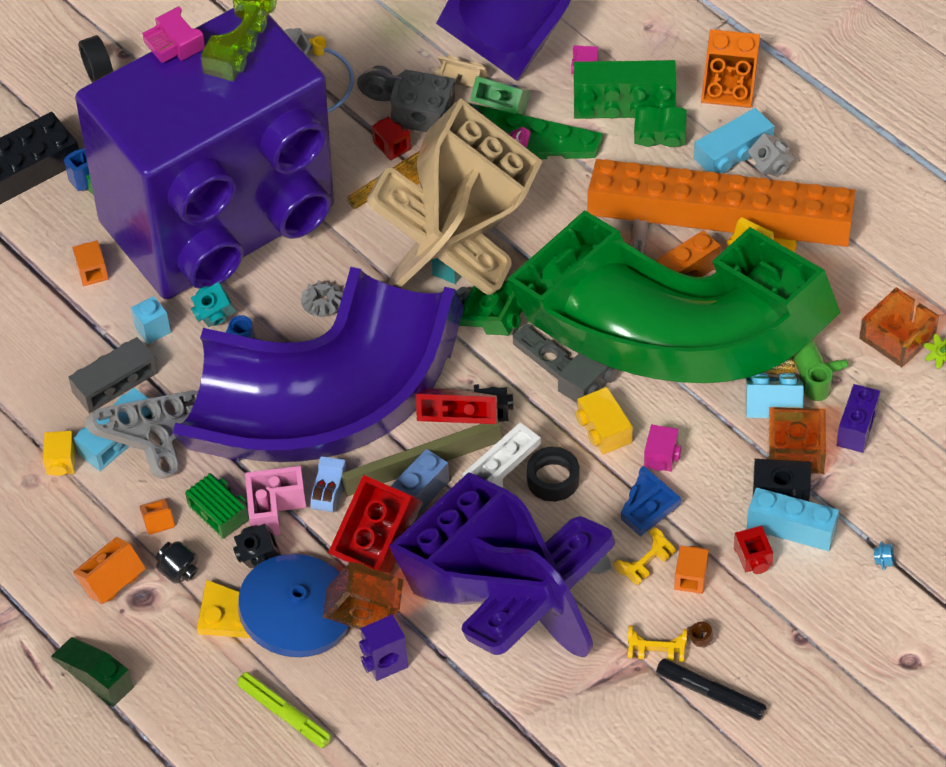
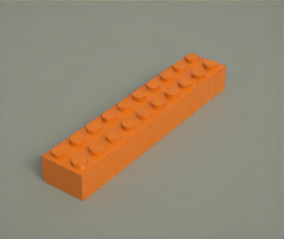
[587,159,856,247]

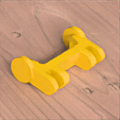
[613,527,676,585]
[628,625,687,662]

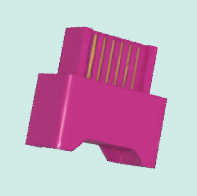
[142,6,205,63]

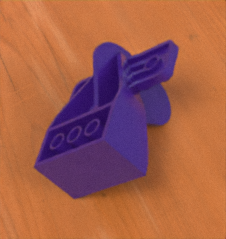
[389,472,616,657]

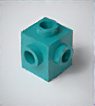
[190,282,236,327]

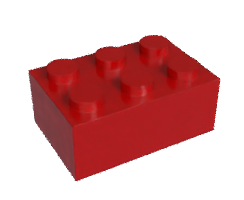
[328,475,423,580]

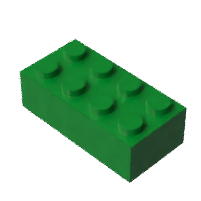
[573,60,677,119]

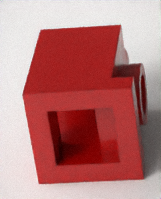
[372,117,411,161]
[734,526,774,574]

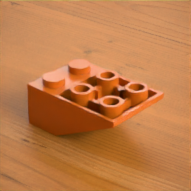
[701,29,760,108]

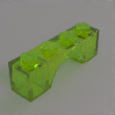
[201,0,277,82]

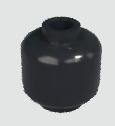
[155,541,198,584]

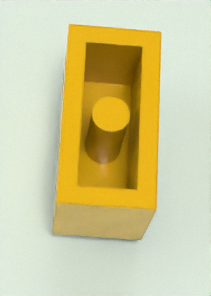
[575,387,633,455]

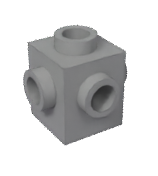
[747,133,795,177]

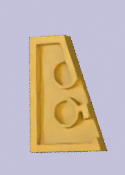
[197,580,251,638]

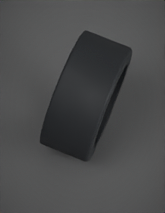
[78,35,113,83]
[526,446,580,502]

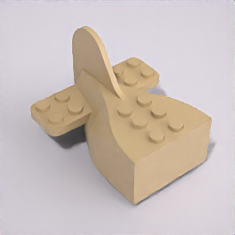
[367,98,542,295]

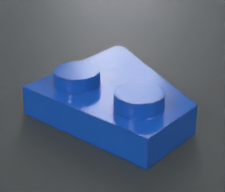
[621,465,681,537]

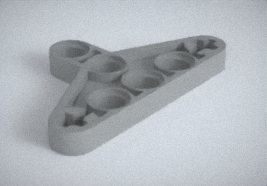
[86,390,198,479]

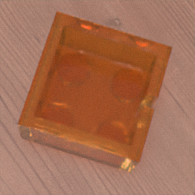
[859,287,939,368]

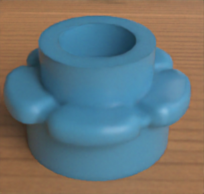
[874,541,895,570]

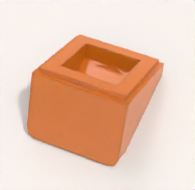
[139,498,175,534]

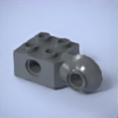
[357,65,455,133]

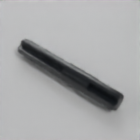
[656,659,767,721]

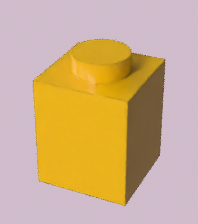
[42,431,76,476]

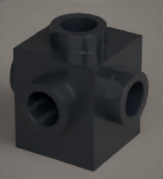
[233,524,281,569]

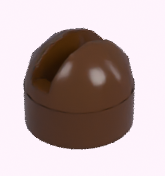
[689,622,714,648]

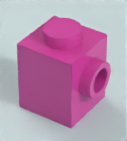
[644,424,682,472]

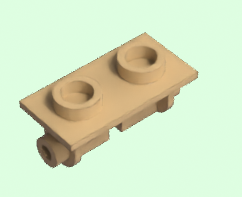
[435,55,490,88]

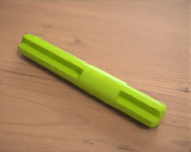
[237,672,332,748]

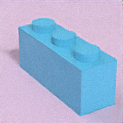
[694,108,774,173]
[74,388,152,471]
[747,487,839,551]

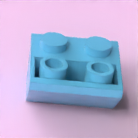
[745,373,803,419]

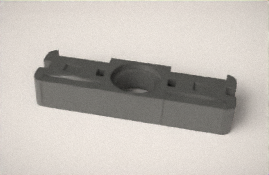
[513,324,571,379]

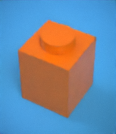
[72,240,109,286]
[674,545,709,594]

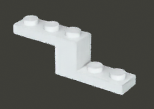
[462,423,541,488]

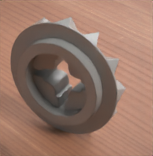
[301,280,343,317]

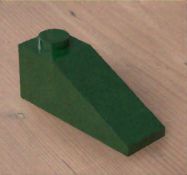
[51,637,134,707]

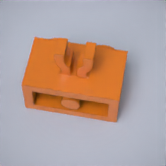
[73,536,146,605]

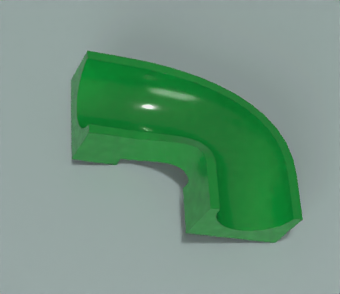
[507,210,840,383]

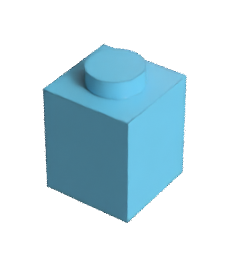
[131,296,171,344]

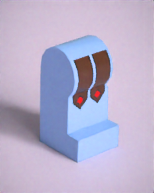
[311,456,346,512]

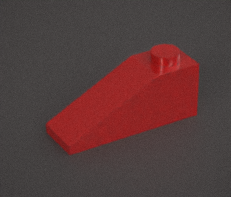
[416,388,498,424]

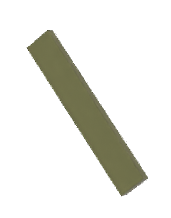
[341,419,502,497]

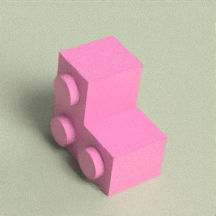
[245,466,306,535]

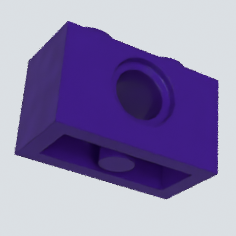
[836,384,880,453]
[358,614,408,681]

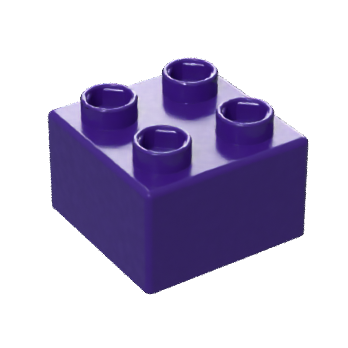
[75,0,334,300]

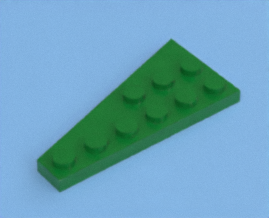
[466,102,603,159]

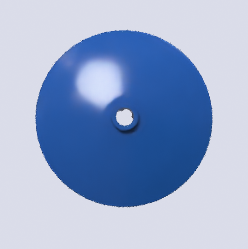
[238,554,354,657]

